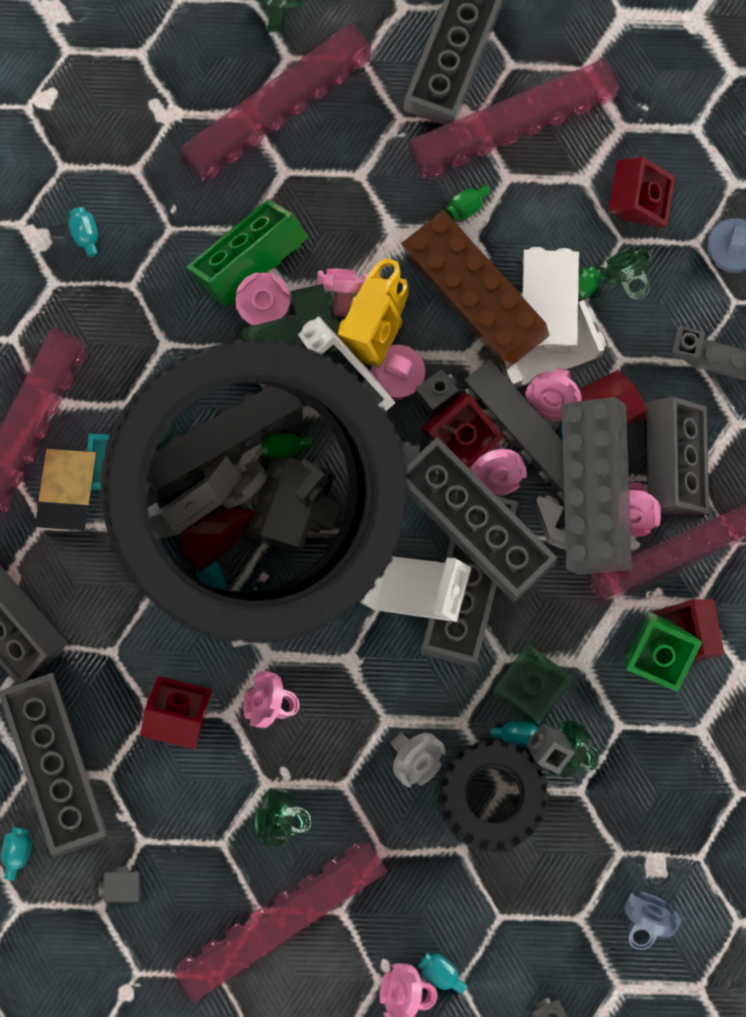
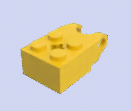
[338,258,409,368]

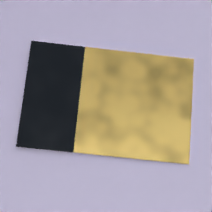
[35,449,96,531]

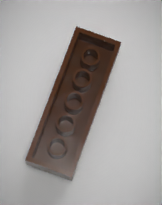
[401,210,550,370]

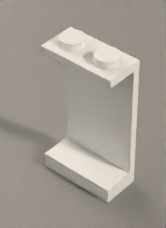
[522,247,579,354]
[497,300,606,389]
[298,316,395,411]
[360,556,471,622]

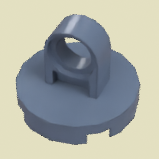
[707,218,746,273]
[624,892,681,950]

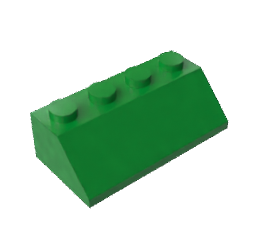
[186,199,308,307]

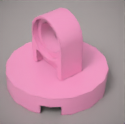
[317,268,367,317]
[236,272,291,328]
[370,344,426,400]
[525,368,582,422]
[471,443,527,497]
[629,483,661,537]
[243,671,299,728]
[380,964,437,1017]

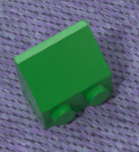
[623,611,702,692]

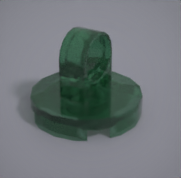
[254,0,305,33]
[599,246,654,299]
[547,721,600,778]
[255,789,311,847]

